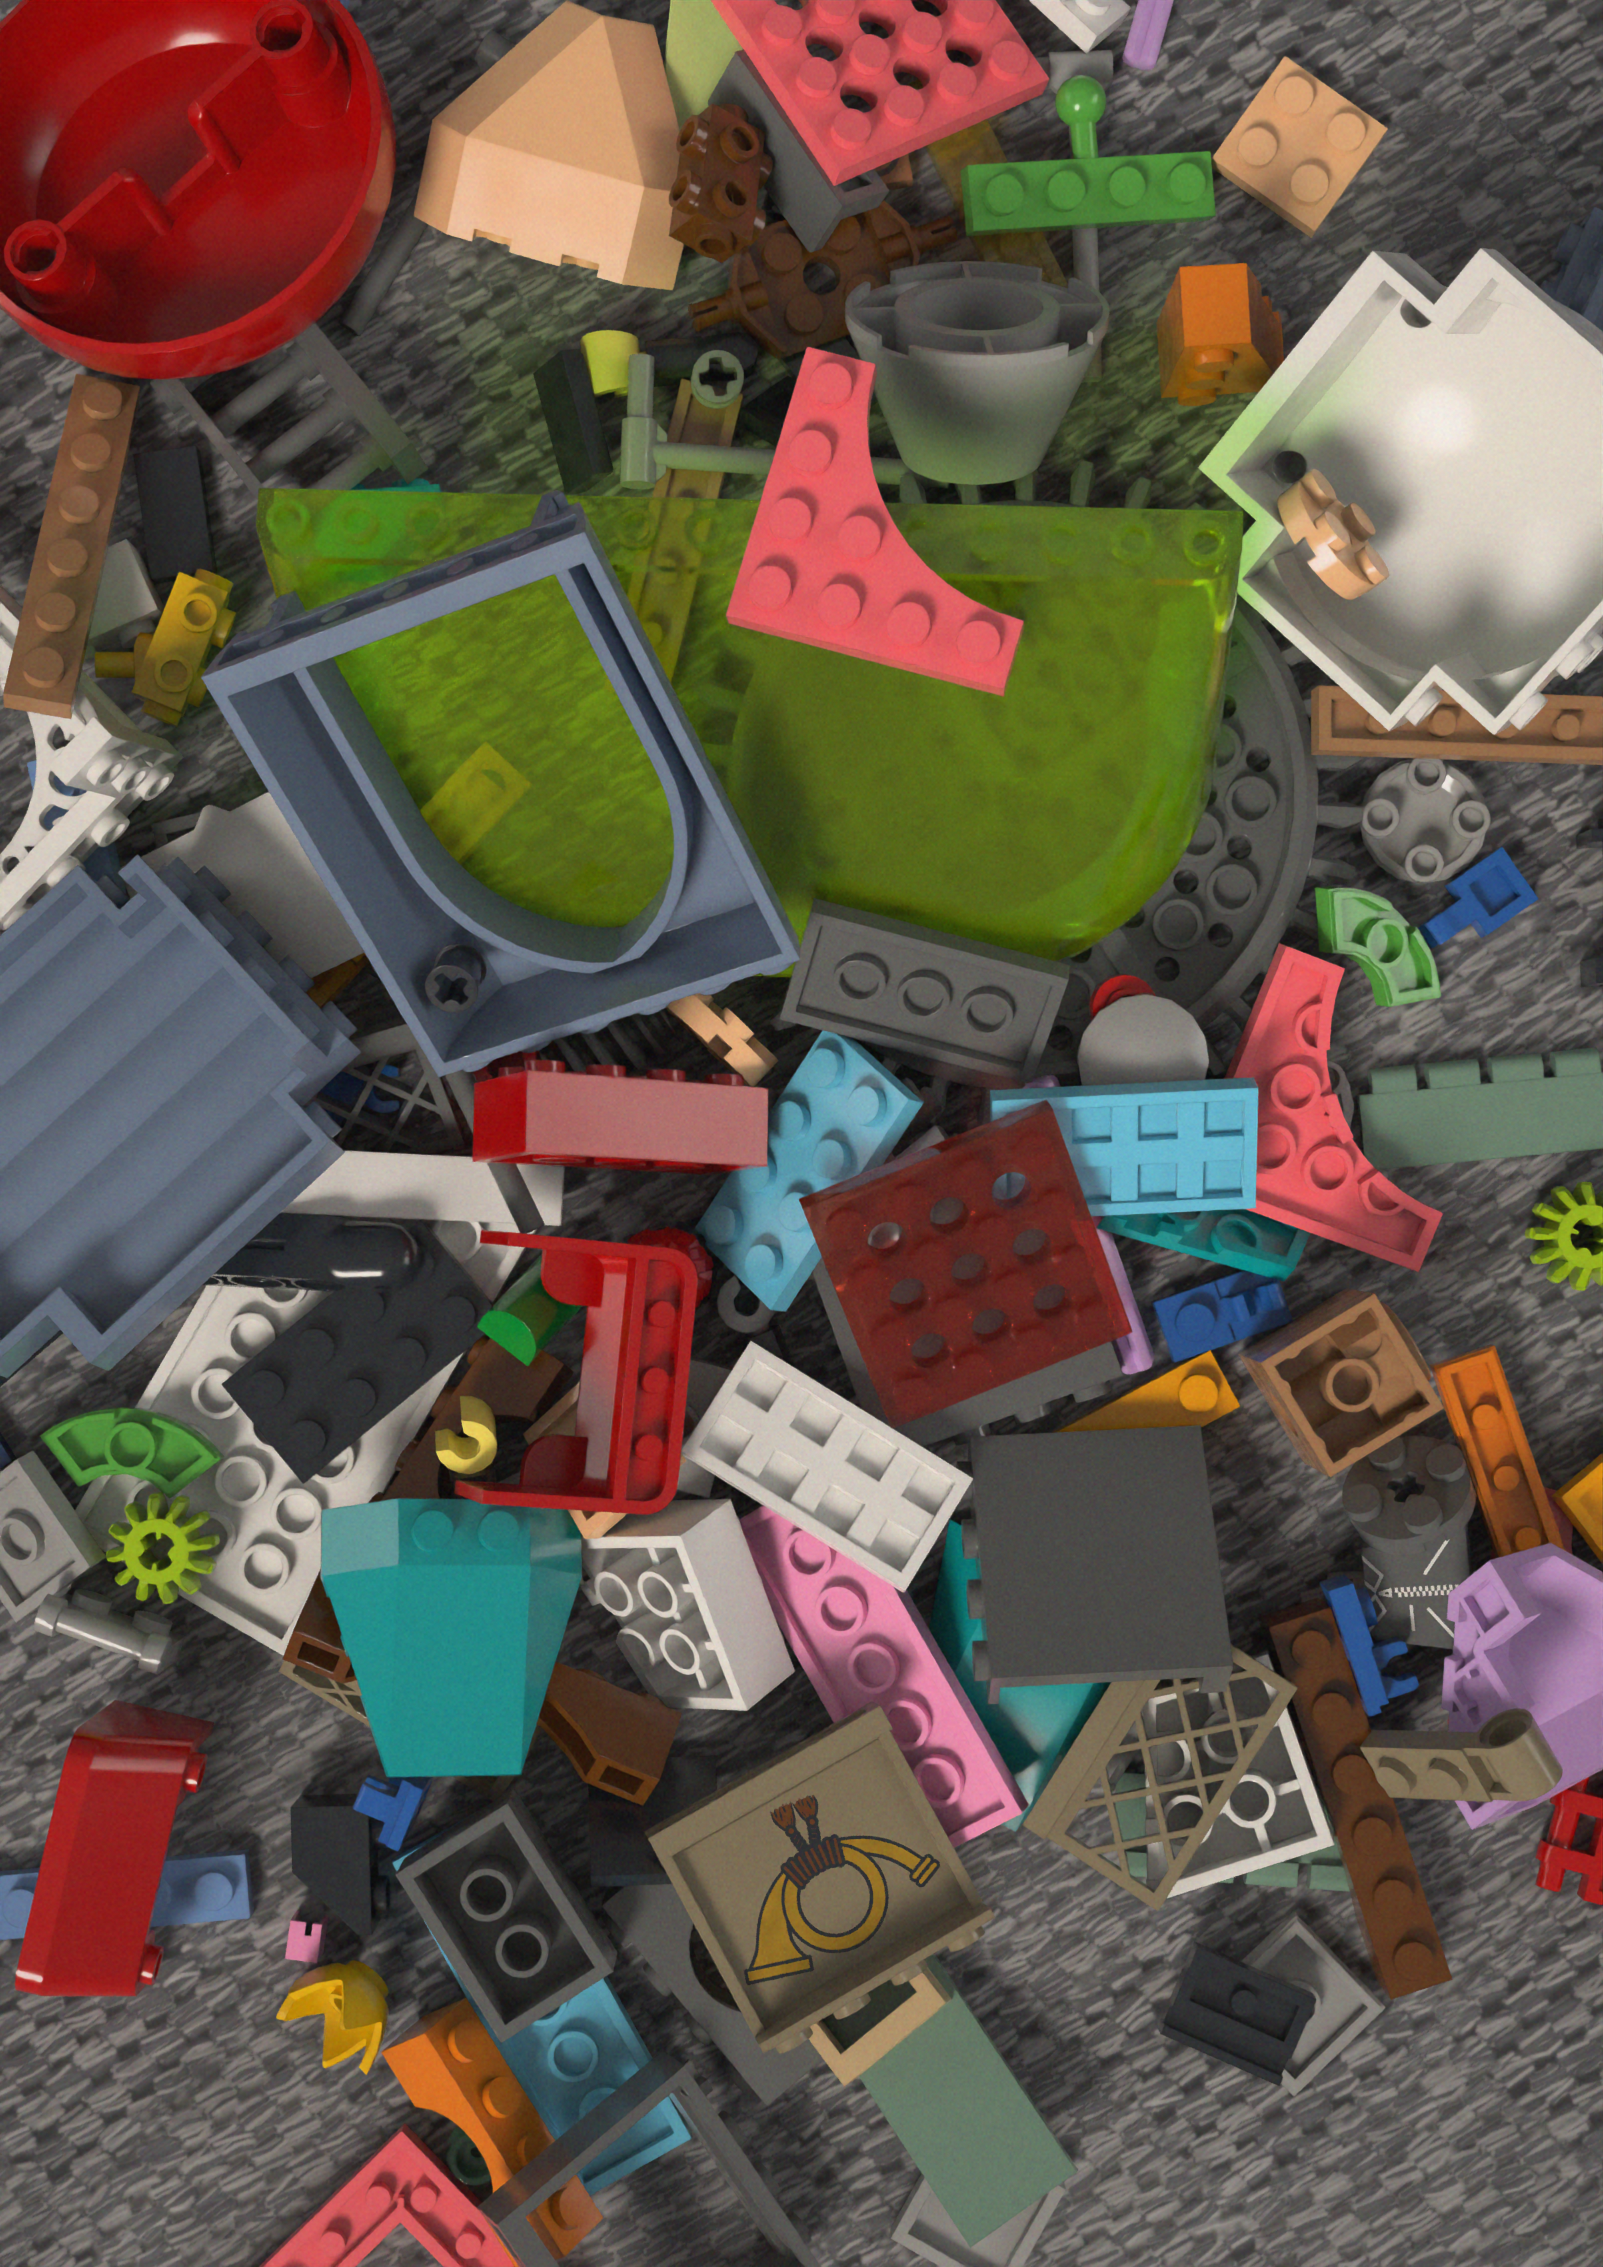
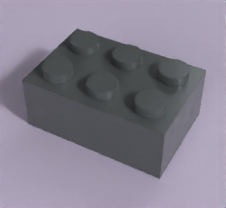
[395,1789,617,2043]

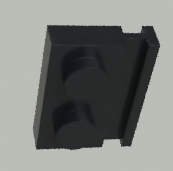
[1158,1941,1317,2086]

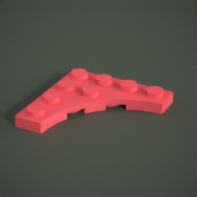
[726,347,1024,697]
[1224,943,1443,1272]

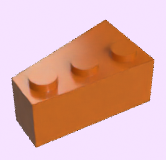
[1157,263,1284,406]

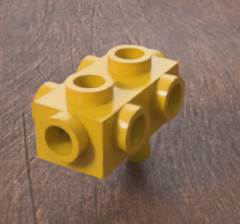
[95,569,236,727]

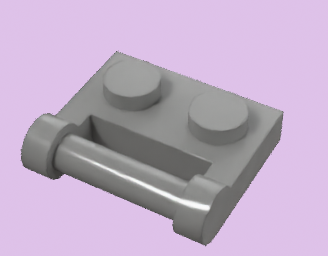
[33,1589,186,1675]

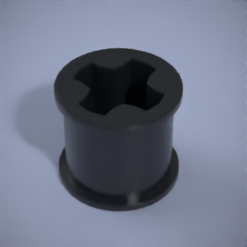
[425,943,487,1012]

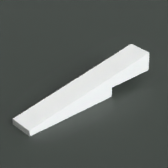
[280,1151,565,1226]

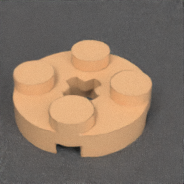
[1277,469,1389,600]
[665,993,778,1087]

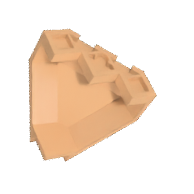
[414,0,684,290]

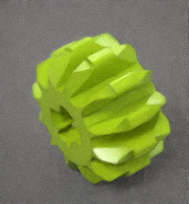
[1525,1182,1603,1291]
[106,1492,220,1604]

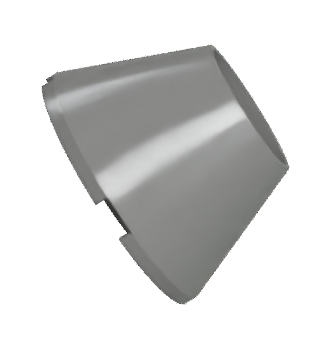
[845,261,1110,485]

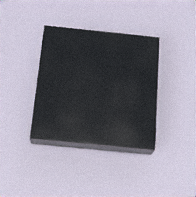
[588,1755,717,1887]

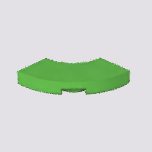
[1315,886,1441,1007]
[40,1407,224,1499]

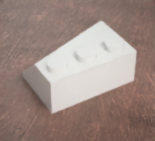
[1144,1650,1334,1898]

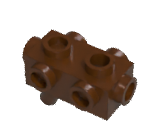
[669,103,773,263]

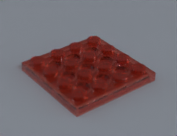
[799,1099,1133,1429]

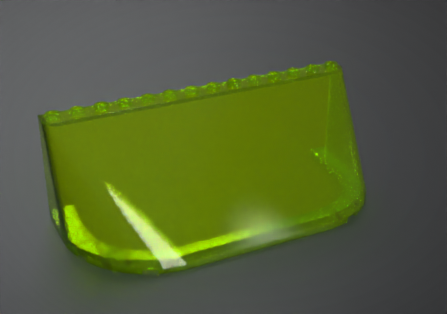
[256,488,1243,977]

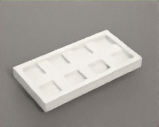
[681,1341,973,1593]

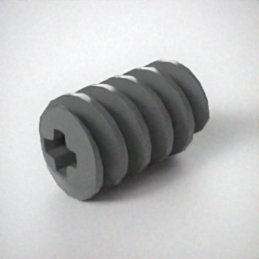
[538,1009,681,1072]

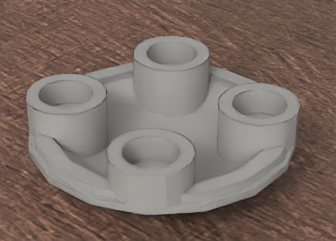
[1360,758,1490,884]
[1076,992,1209,1086]

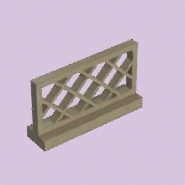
[1022,1643,1298,1911]

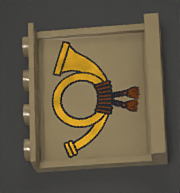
[644,1702,995,2054]

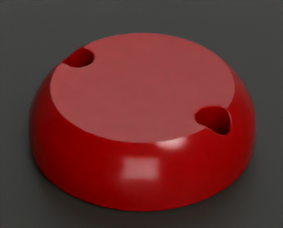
[0,0,396,379]

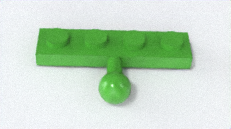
[960,75,1216,236]

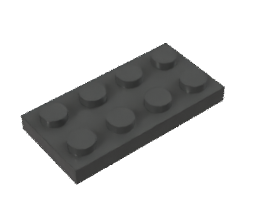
[780,898,1070,1083]

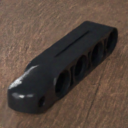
[202,1213,421,1293]

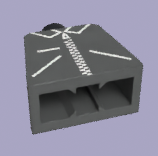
[1327,1521,1473,1649]

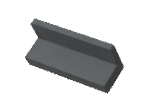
[708,49,889,252]

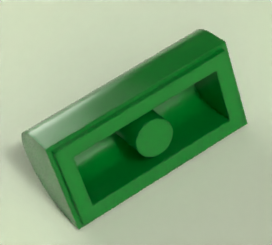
[477,1254,582,1367]

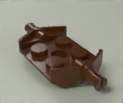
[688,199,957,360]

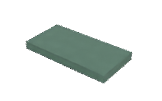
[824,1953,1078,2248]

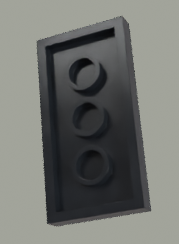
[221,1219,494,1484]

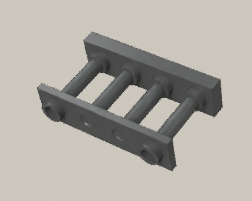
[150,323,428,563]

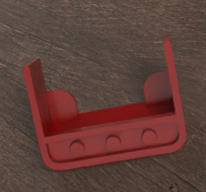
[454,1230,698,1515]
[15,1700,214,1996]

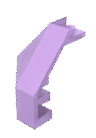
[1441,1543,1603,1830]

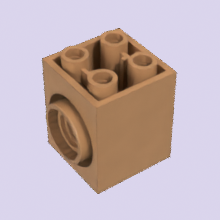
[1238,1288,1444,1477]

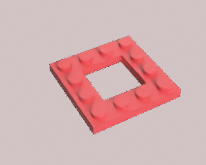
[259,2123,514,2267]

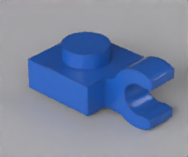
[1417,847,1539,949]

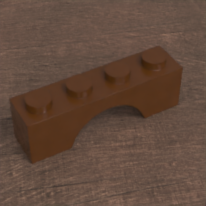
[368,1334,574,1503]

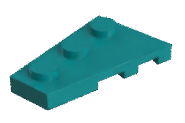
[1096,1209,1310,1281]

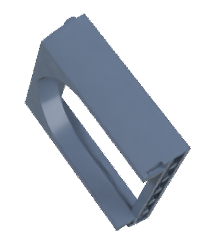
[201,490,800,1077]

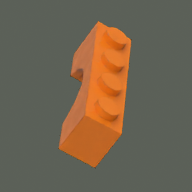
[381,1998,603,2267]

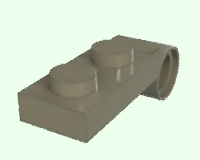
[1360,1708,1563,1802]

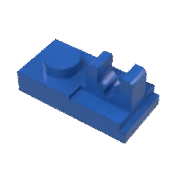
[1151,1270,1293,1363]
[1320,1574,1419,1717]
[353,1775,434,1851]

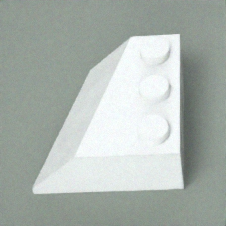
[580,1499,795,1711]

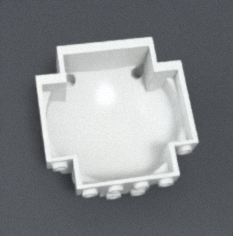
[1198,248,1603,735]

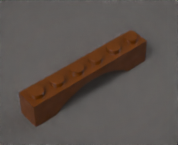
[282,1569,682,1806]
[1258,1597,1453,2000]

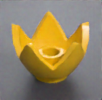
[276,1960,389,2075]

